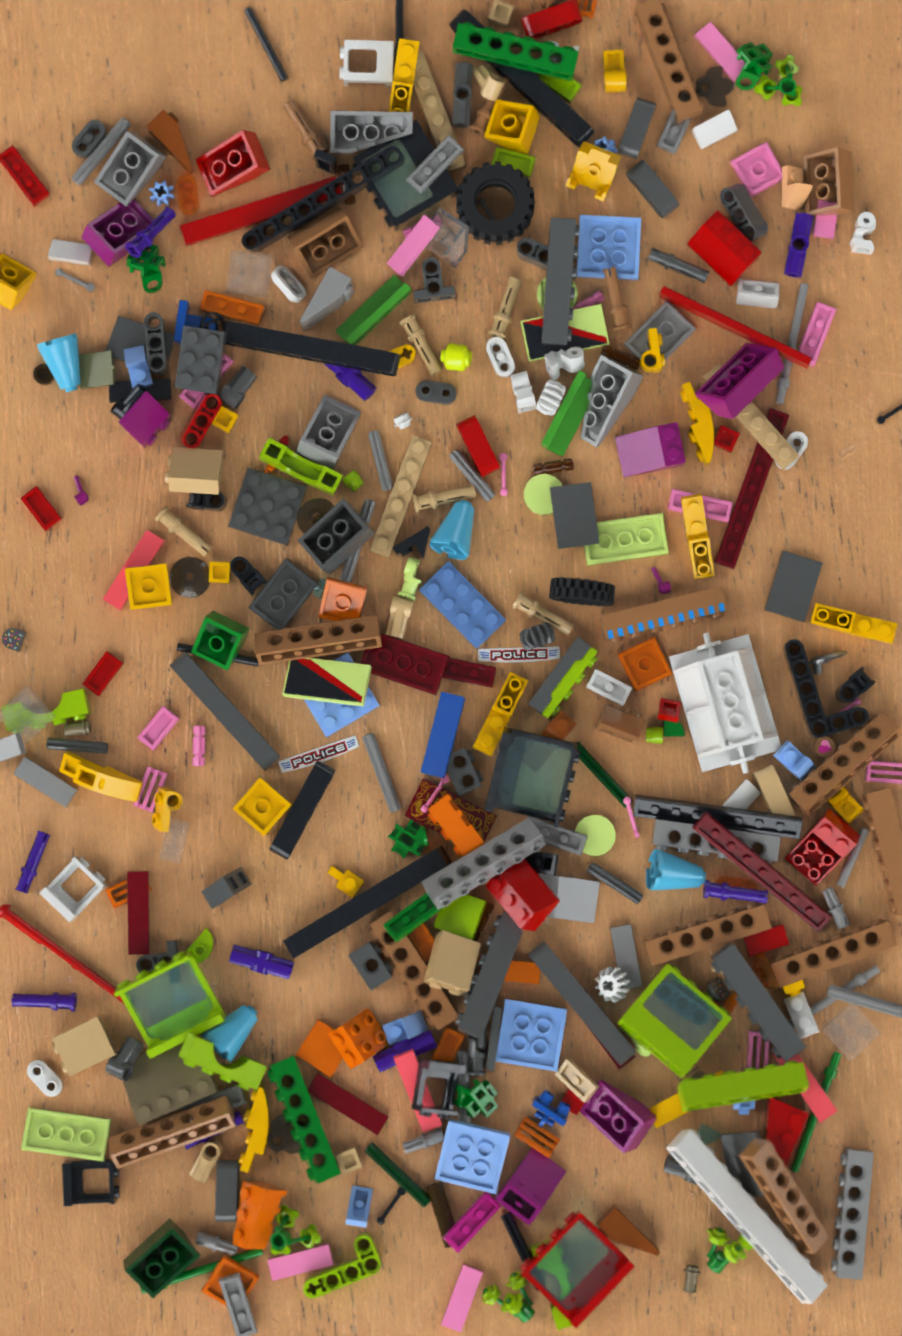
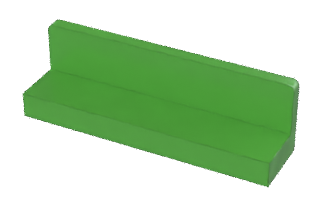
[336,275,412,345]
[541,370,592,457]

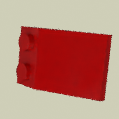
[195,130,271,196]

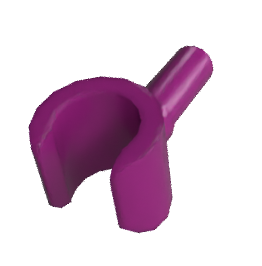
[73,475,89,506]
[651,567,671,594]

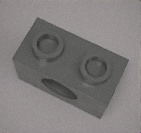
[348,941,393,991]

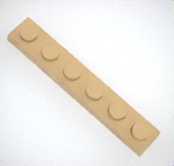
[413,52,466,173]
[702,364,800,470]
[370,435,432,558]

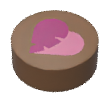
[814,737,835,758]

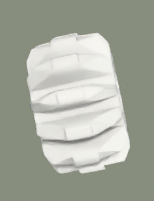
[536,380,566,416]
[594,966,631,1003]

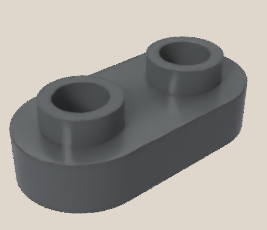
[72,120,106,158]
[416,381,457,405]

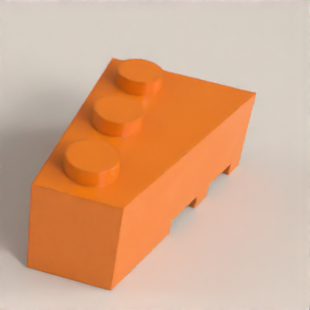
[428,794,485,858]
[233,1181,287,1249]

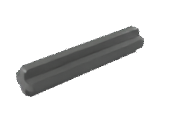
[46,738,108,754]
[587,862,643,904]

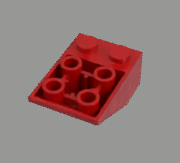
[784,809,860,886]

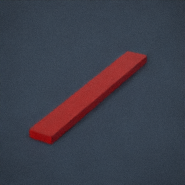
[180,176,341,246]
[659,286,812,369]

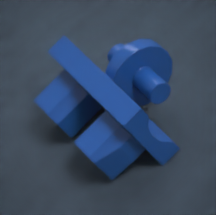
[532,1089,571,1127]

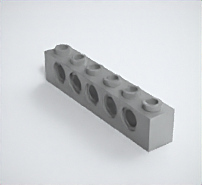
[422,818,546,910]
[651,819,781,865]
[831,1147,874,1280]

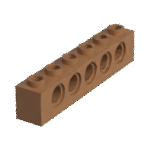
[634,0,703,124]
[254,615,382,665]
[789,712,902,817]
[643,902,772,966]
[369,910,459,1031]
[768,918,897,988]
[108,1096,236,1169]
[739,1138,829,1254]

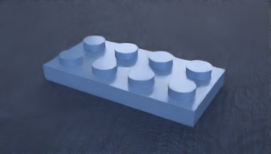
[419,561,506,649]

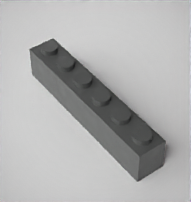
[541,217,580,346]
[455,911,523,1040]
[710,942,806,1062]

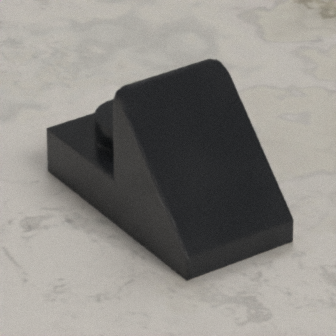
[393,526,430,560]
[525,852,559,876]

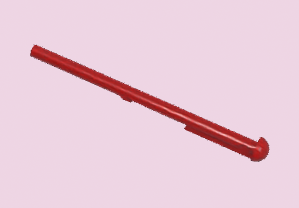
[0,904,135,1004]

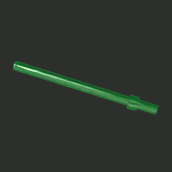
[790,1051,842,1173]
[140,1249,263,1294]

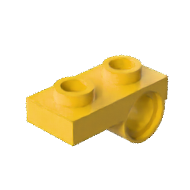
[603,50,626,93]
[640,328,665,373]
[152,787,183,832]

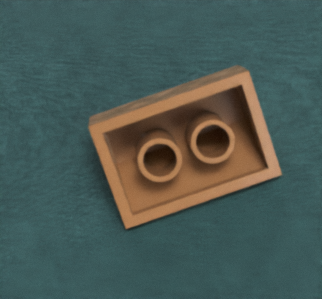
[803,147,854,216]
[286,205,363,279]

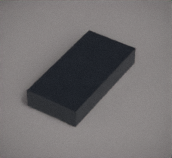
[314,149,338,174]

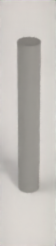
[836,827,869,888]

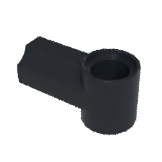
[110,384,151,420]

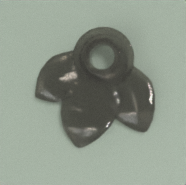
[695,66,736,107]
[267,1114,304,1154]

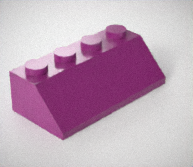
[695,343,784,419]

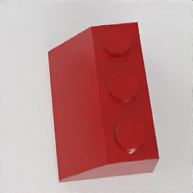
[687,210,762,287]
[485,858,560,931]

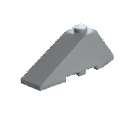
[330,110,413,153]
[580,355,644,447]

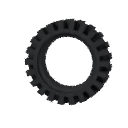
[549,577,615,606]

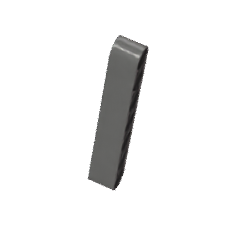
[170,652,280,771]
[528,941,637,1066]

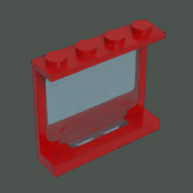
[520,1210,635,1328]

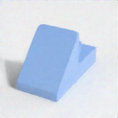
[124,345,153,389]
[773,740,816,782]
[382,1011,428,1045]
[346,1185,373,1228]

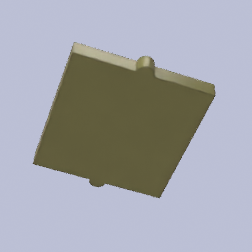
[79,351,116,389]

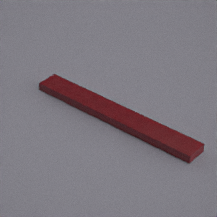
[714,408,789,570]
[692,811,832,932]

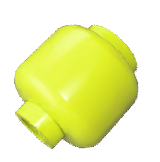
[441,343,472,372]

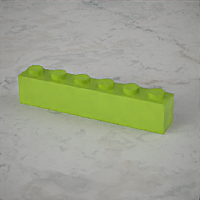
[677,1061,809,1112]

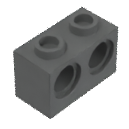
[447,748,484,796]

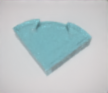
[313,578,326,599]
[697,1124,721,1145]

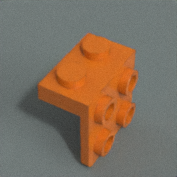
[328,1009,388,1069]

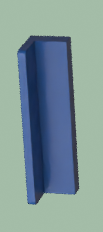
[421,692,465,778]

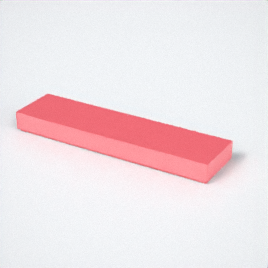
[103,530,165,611]
[393,1049,442,1133]
[772,1052,837,1123]

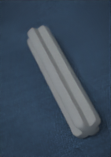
[368,430,393,491]
[450,450,495,502]

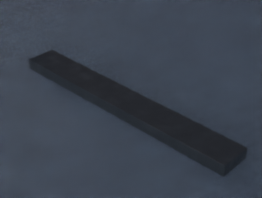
[633,794,803,839]

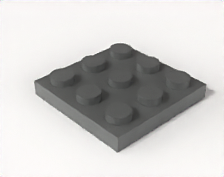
[228,468,307,546]

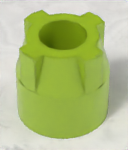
[342,470,364,492]
[646,727,663,744]

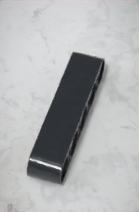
[269,760,336,860]

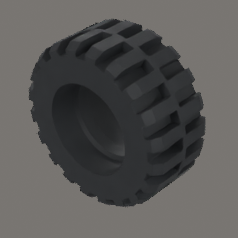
[456,161,535,245]

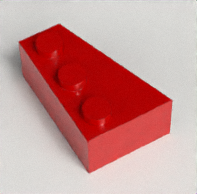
[763,1097,808,1167]

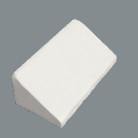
[692,109,737,150]
[48,239,93,266]
[736,279,779,308]
[722,779,761,809]

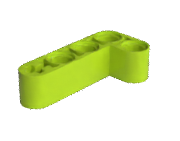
[303,1232,381,1299]

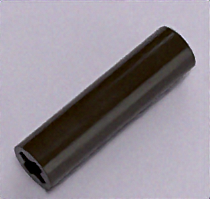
[426,1181,455,1248]

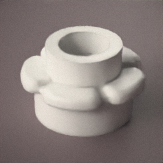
[393,412,413,430]

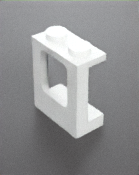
[340,40,394,87]
[40,856,107,922]

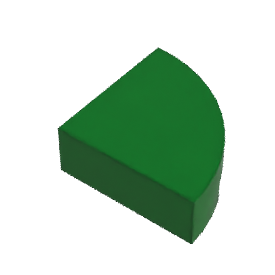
[663,720,685,737]

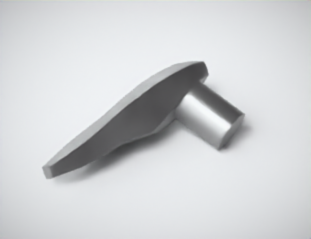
[809,651,847,674]

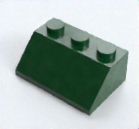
[123,1218,200,1298]

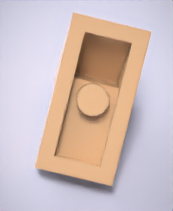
[782,165,813,210]

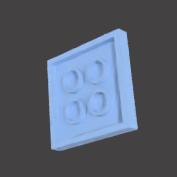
[576,215,641,280]
[304,652,380,738]
[495,998,567,1072]
[435,1118,511,1194]

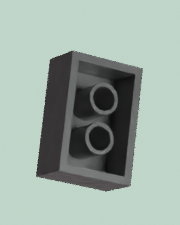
[175,326,227,394]
[298,499,375,574]

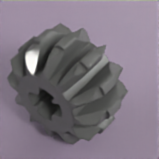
[519,622,555,650]

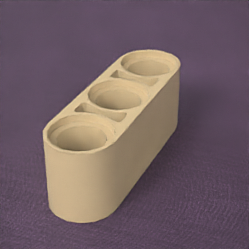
[753,765,796,816]

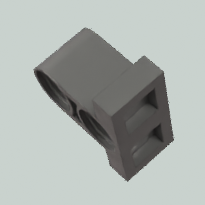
[414,257,455,303]
[201,867,252,909]
[136,940,181,983]

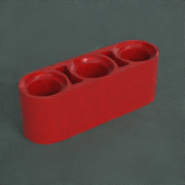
[521,0,583,39]
[180,393,222,448]
[456,415,500,477]

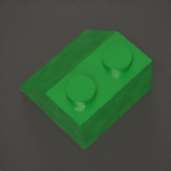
[191,611,250,671]

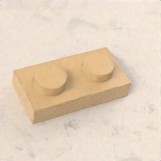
[555,1058,600,1103]

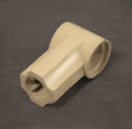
[473,64,505,101]
[386,595,414,639]
[189,1139,223,1183]

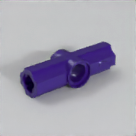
[784,213,814,278]
[323,363,377,401]
[229,944,294,980]
[373,1030,437,1072]

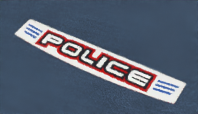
[478,646,560,662]
[278,735,359,773]

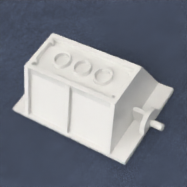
[669,632,781,774]

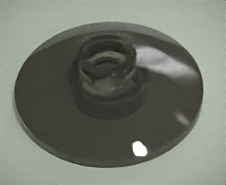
[297,498,334,533]
[169,557,210,598]

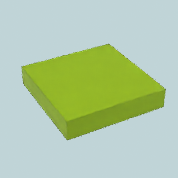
[433,894,487,941]

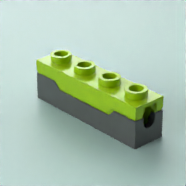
[528,637,598,719]

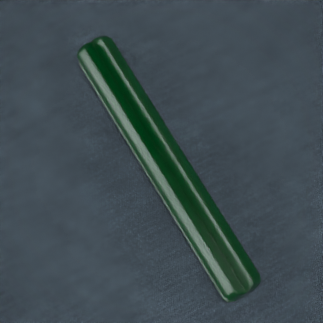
[576,742,633,808]
[365,1143,430,1207]

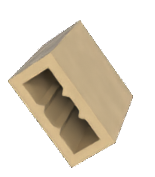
[165,447,224,495]
[424,930,481,996]
[51,1015,118,1077]

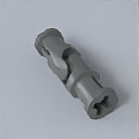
[468,1029,487,1076]

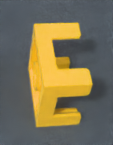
[566,141,622,202]
[125,563,172,610]
[233,777,293,836]

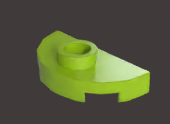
[184,928,214,964]

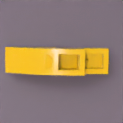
[388,38,420,112]
[679,382,714,466]
[681,493,715,580]
[811,603,898,644]
[473,672,528,756]
[59,751,143,802]
[648,1070,723,1128]
[238,1085,270,1173]

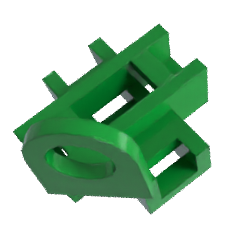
[736,42,773,90]
[126,245,166,293]
[388,819,429,858]
[454,1079,499,1118]

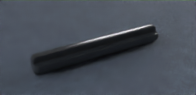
[501,1211,546,1291]

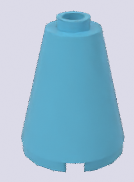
[36,333,81,392]
[429,500,475,560]
[646,849,706,891]
[200,1005,258,1063]

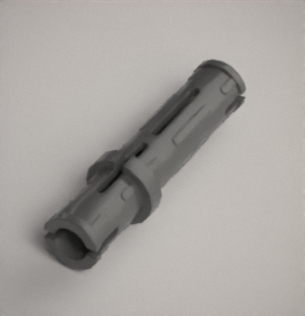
[648,248,709,283]

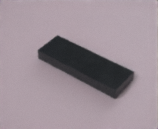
[109,378,172,403]

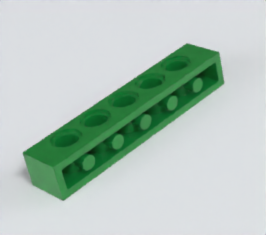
[453,22,579,81]
[267,1056,341,1184]

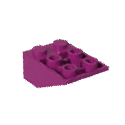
[495,1148,567,1226]

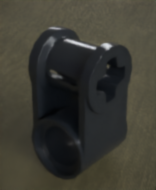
[186,492,227,511]
[230,556,267,595]
[835,666,876,704]

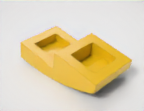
[827,787,864,824]

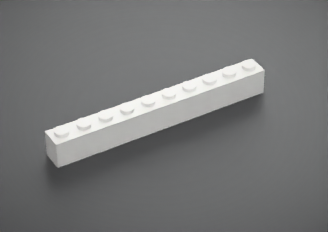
[666,1129,828,1304]

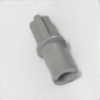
[823,887,850,929]
[403,1128,444,1153]
[195,1231,238,1255]

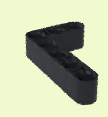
[783,639,869,738]

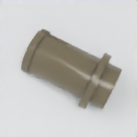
[64,719,92,737]
[683,1265,701,1293]

